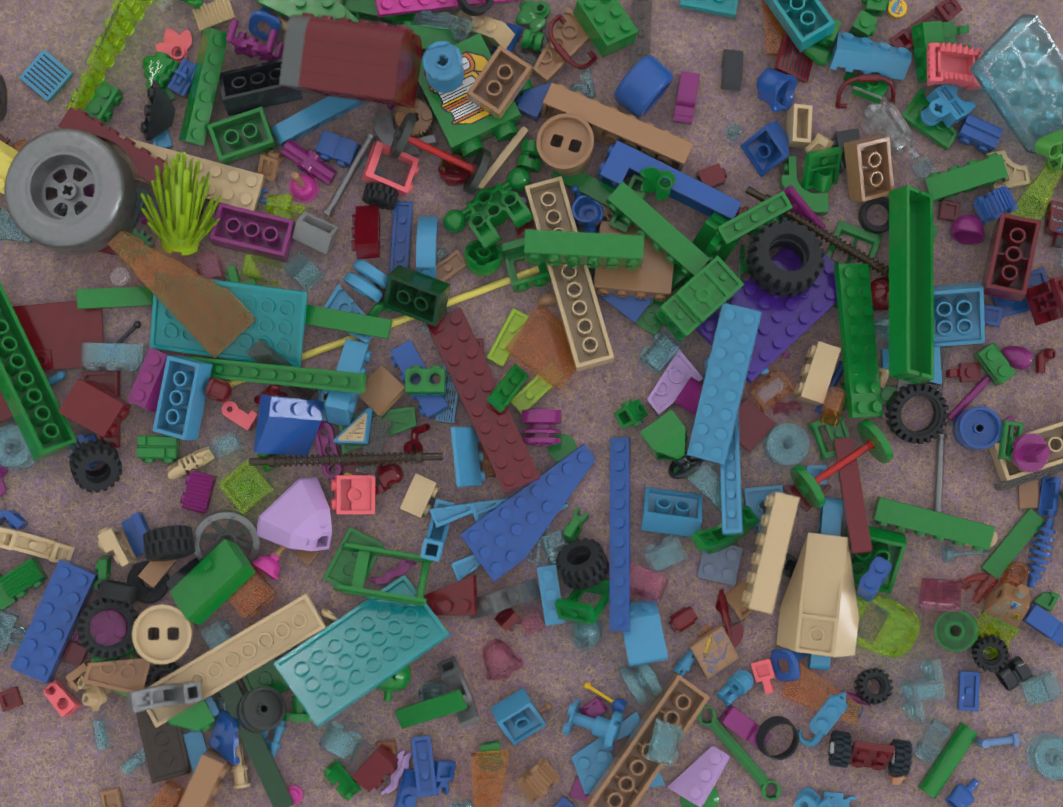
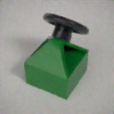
[640,409,703,479]

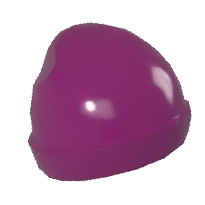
[950,214,985,245]

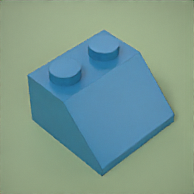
[491,687,547,745]

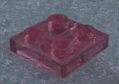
[919,578,962,612]

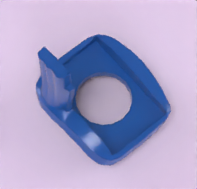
[248,7,281,41]
[771,649,808,681]

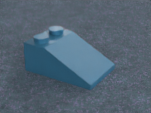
[622,598,668,667]

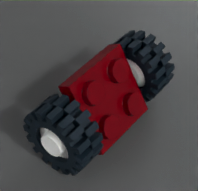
[828,730,913,777]

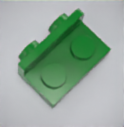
[84,80,124,125]

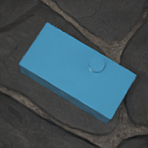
[153,355,213,440]

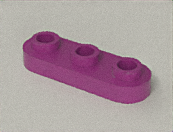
[315,422,343,479]

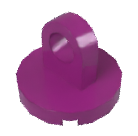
[1011,433,1051,472]

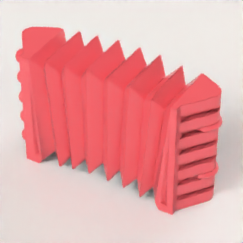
[927,42,985,91]

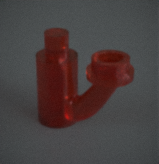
[957,573,999,604]

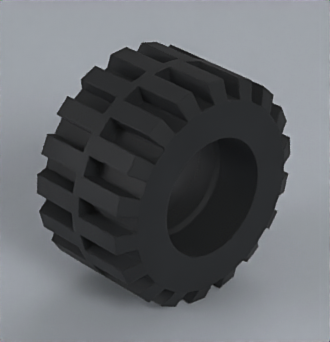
[69,439,122,493]
[143,525,195,561]
[556,538,609,591]

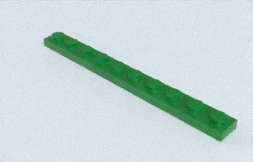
[184,356,367,393]

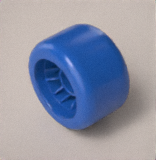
[614,55,674,118]

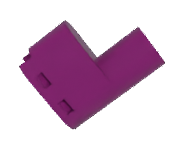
[579,696,607,719]

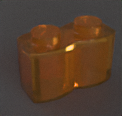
[820,387,846,426]

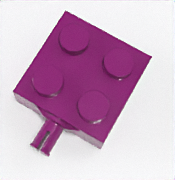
[73,609,128,646]

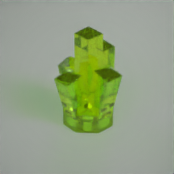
[266,193,307,220]

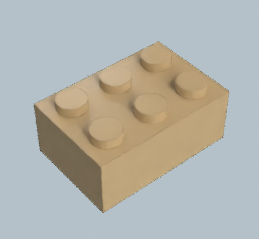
[793,341,841,406]

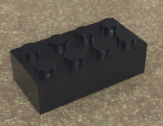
[219,58,303,116]

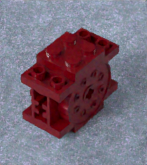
[1025,275,1063,326]

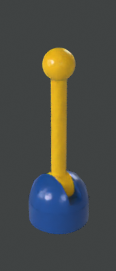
[584,682,628,713]

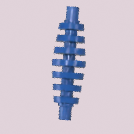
[1026,517,1056,588]

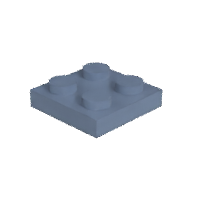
[697,545,743,585]

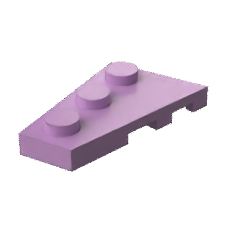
[646,349,703,415]
[667,746,730,807]

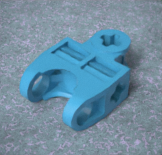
[921,83,976,128]

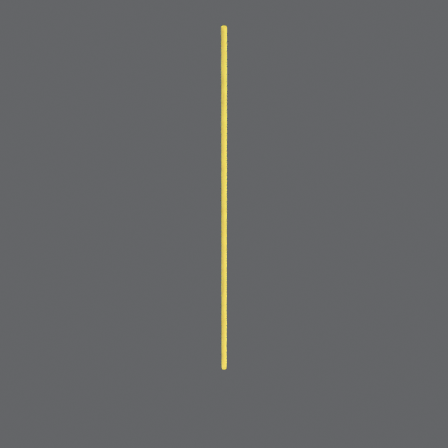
[226,266,540,387]

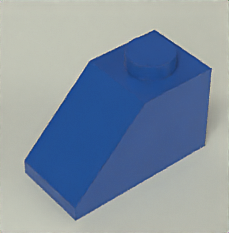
[515,82,551,122]

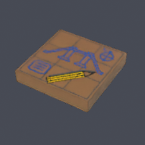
[688,625,739,679]

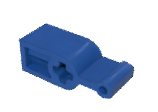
[1022,604,1063,648]

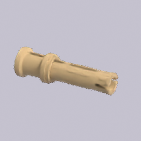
[231,732,251,789]

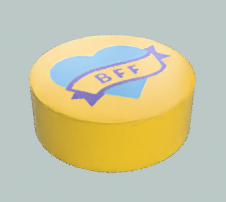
[887,0,907,19]

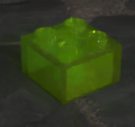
[218,459,276,514]

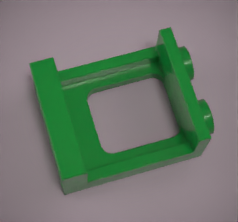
[501,238,550,292]
[554,579,610,625]

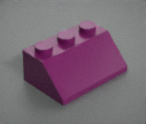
[127,348,169,412]

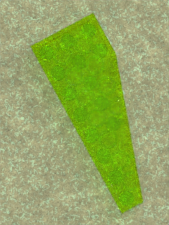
[65,0,153,112]

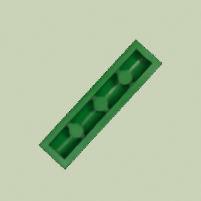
[918,722,978,799]

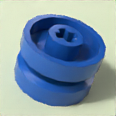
[952,407,1002,450]

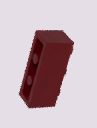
[351,205,381,259]

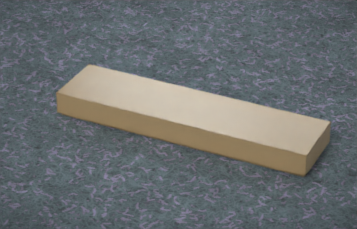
[477,126,529,190]

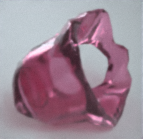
[482,639,524,681]

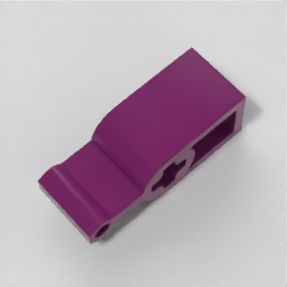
[673,71,700,125]
[719,705,772,748]

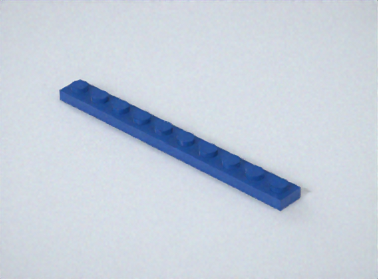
[609,437,630,632]

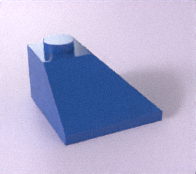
[740,120,789,177]

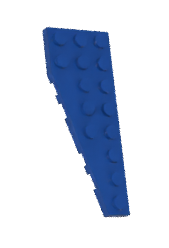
[460,444,596,581]

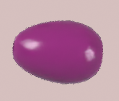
[1001,346,1033,370]

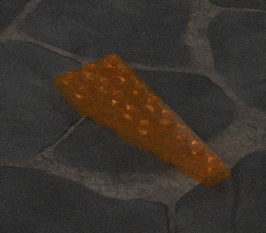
[108,230,257,359]

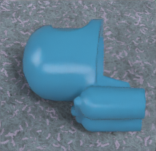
[716,669,754,706]

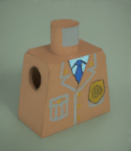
[984,583,1030,627]

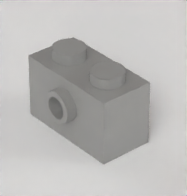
[292,211,339,254]

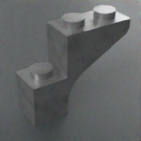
[470,578,541,620]

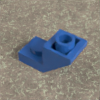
[0,510,29,529]

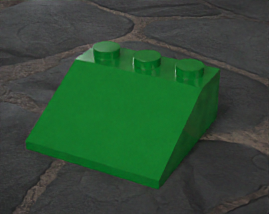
[843,525,907,594]

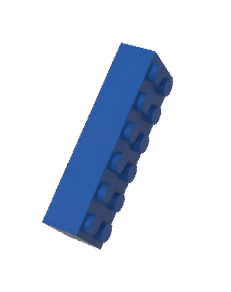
[10,559,99,683]

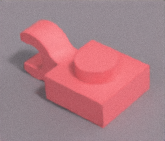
[751,658,776,694]

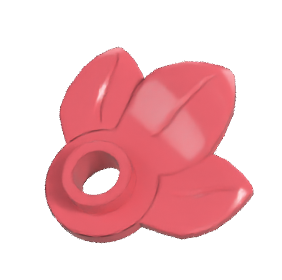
[155,28,193,63]

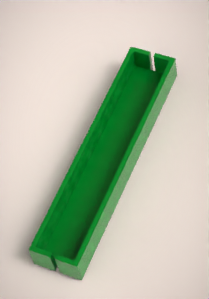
[889,185,934,384]

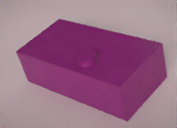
[209,203,296,263]

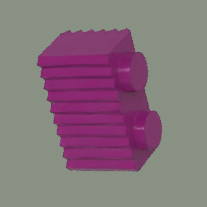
[180,471,217,514]

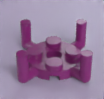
[226,19,284,61]

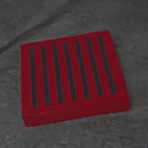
[774,33,813,83]

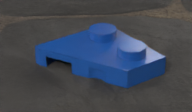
[208,710,240,765]

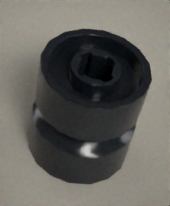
[994,655,1033,692]

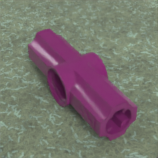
[281,139,337,186]

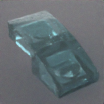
[914,718,951,764]

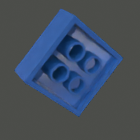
[254,394,324,456]

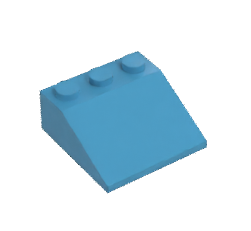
[934,282,985,347]
[451,427,485,488]

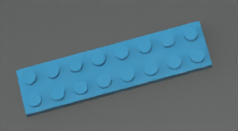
[687,303,762,465]

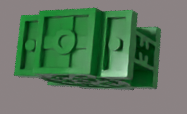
[654,256,744,342]

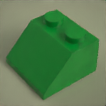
[167,700,215,733]

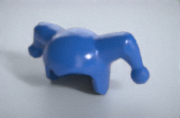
[571,185,604,233]

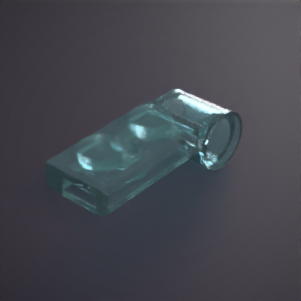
[414,10,473,41]

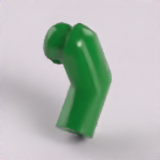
[366,300,393,317]

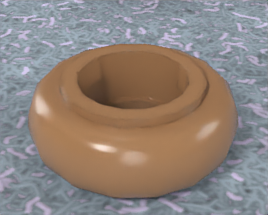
[537,294,557,307]

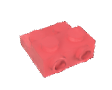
[330,475,375,514]

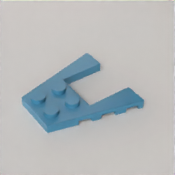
[429,498,508,582]
[571,710,665,794]

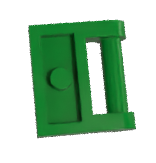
[808,412,850,460]

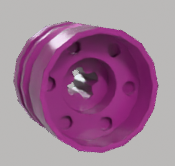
[522,409,561,447]

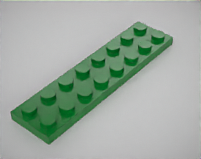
[834,263,883,419]

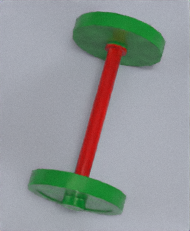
[790,419,894,509]

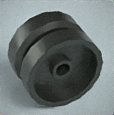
[236,686,286,733]

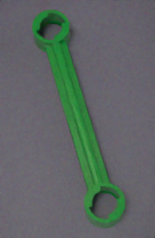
[697,705,781,801]

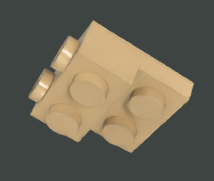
[97,526,138,567]

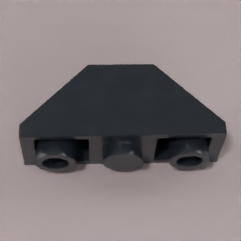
[141,80,175,141]

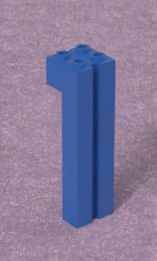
[597,140,742,221]

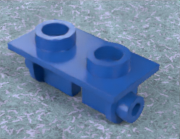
[1038,476,1061,517]

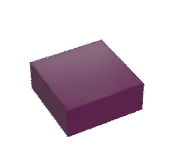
[569,777,589,801]

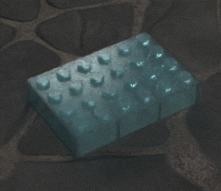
[969,14,1063,155]

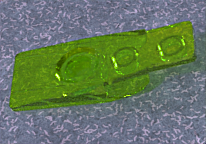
[1009,163,1063,220]

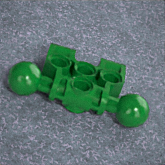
[443,167,534,250]

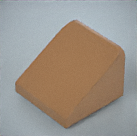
[295,550,321,566]

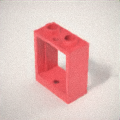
[360,141,419,197]

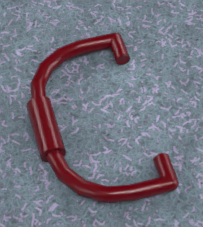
[548,14,597,69]
[835,74,896,108]

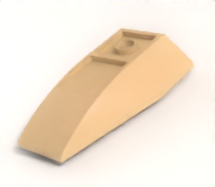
[776,532,859,657]

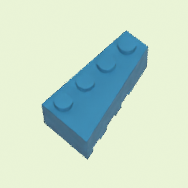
[830,32,912,80]
[325,339,372,427]

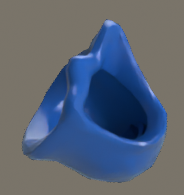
[756,68,798,112]

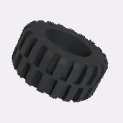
[746,220,825,298]

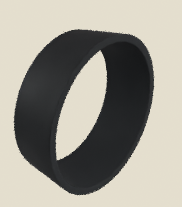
[756,716,799,760]

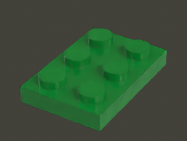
[323,526,384,596]

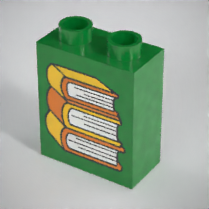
[418,33,521,159]

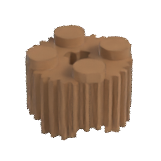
[395,99,434,138]
[515,757,561,804]

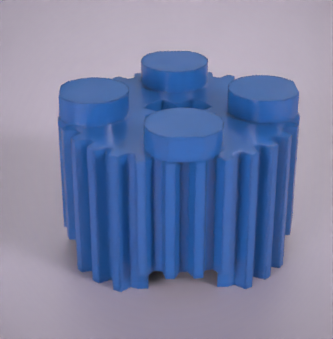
[972,185,1018,225]

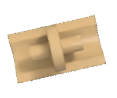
[77,676,111,711]

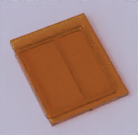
[505,306,576,390]

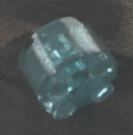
[318,721,363,762]

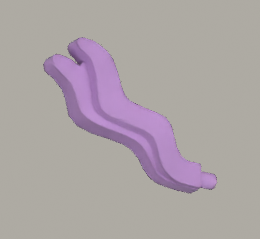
[380,750,412,795]

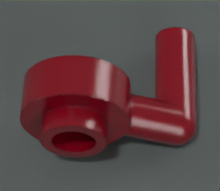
[403,423,430,454]

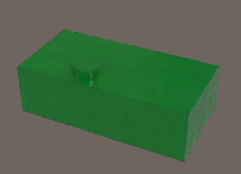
[170,539,256,625]

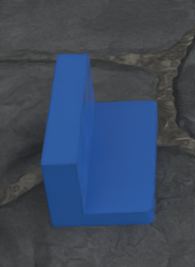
[121,512,150,556]

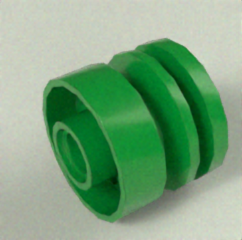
[934,609,979,652]

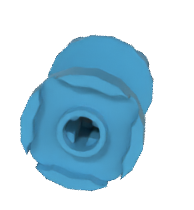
[423,41,464,93]
[562,699,623,751]

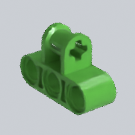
[1035,129,1063,171]

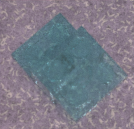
[901,656,946,723]

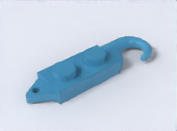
[798,691,848,747]

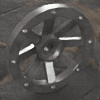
[193,510,260,563]

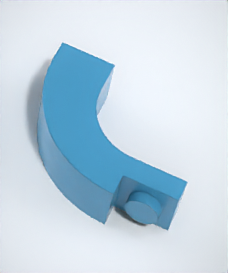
[416,215,438,279]
[420,498,455,562]

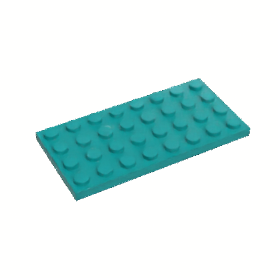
[150,272,308,367]
[274,575,449,728]

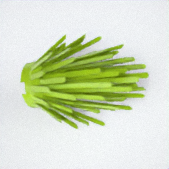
[140,152,222,256]

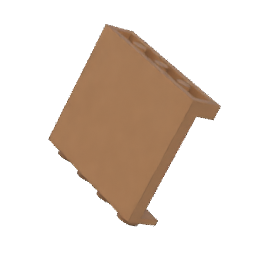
[594,221,677,302]

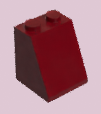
[58,378,132,438]

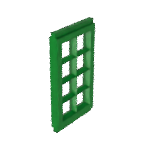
[826,220,882,308]

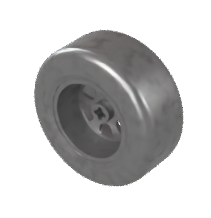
[4,129,136,255]

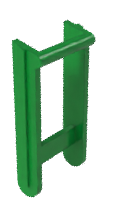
[333,543,433,606]

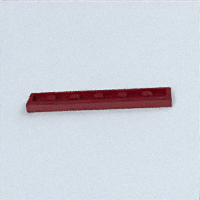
[833,437,872,554]

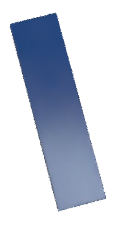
[389,201,413,274]

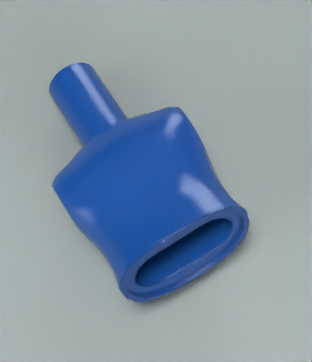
[945,778,979,807]

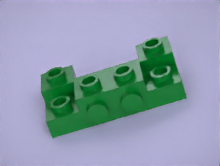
[342,0,418,28]

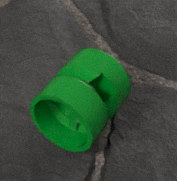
[516,139,542,173]

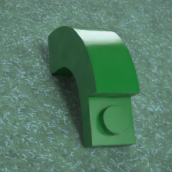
[779,156,829,216]
[690,506,760,554]

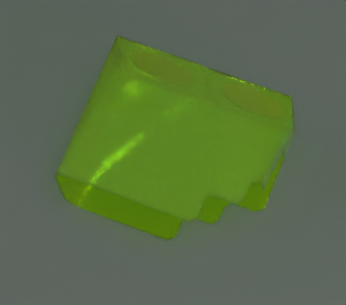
[242,254,282,286]

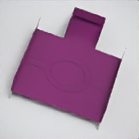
[673,376,703,416]

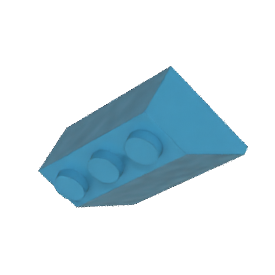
[641,487,702,537]

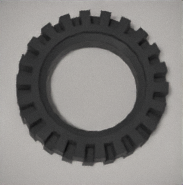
[885,383,949,444]
[77,598,138,659]

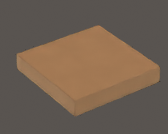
[359,365,405,417]

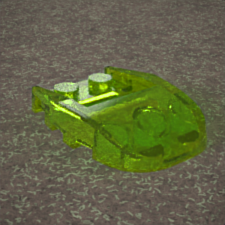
[855,586,920,657]

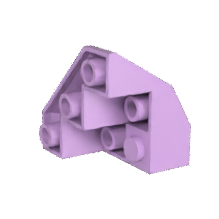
[256,477,332,551]

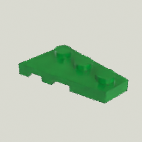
[899,87,958,151]

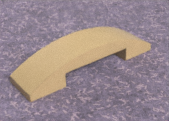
[0,526,75,563]

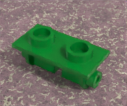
[323,759,361,801]

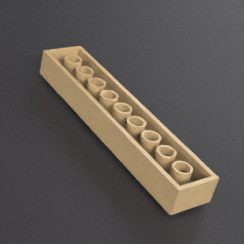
[525,176,614,372]

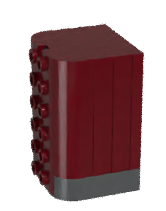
[279,13,422,108]

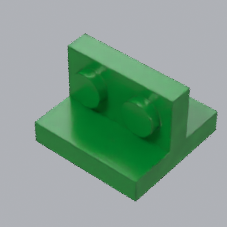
[692,218,740,264]

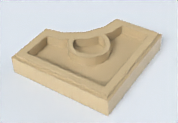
[985,150,1031,191]

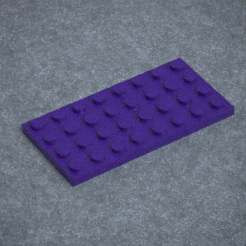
[695,247,837,383]

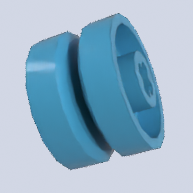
[343,259,388,303]

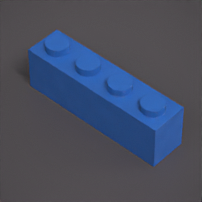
[390,340,449,420]

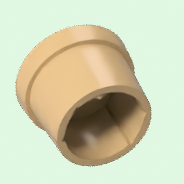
[132,605,194,664]

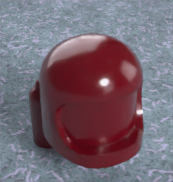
[205,377,232,403]
[363,462,404,490]

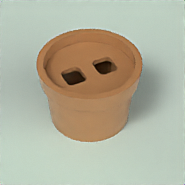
[536,113,594,176]

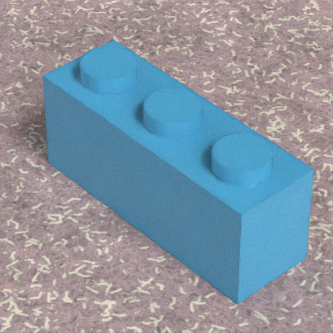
[537,564,565,626]

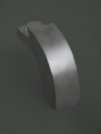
[372,114,437,158]
[437,656,480,729]
[127,681,202,713]

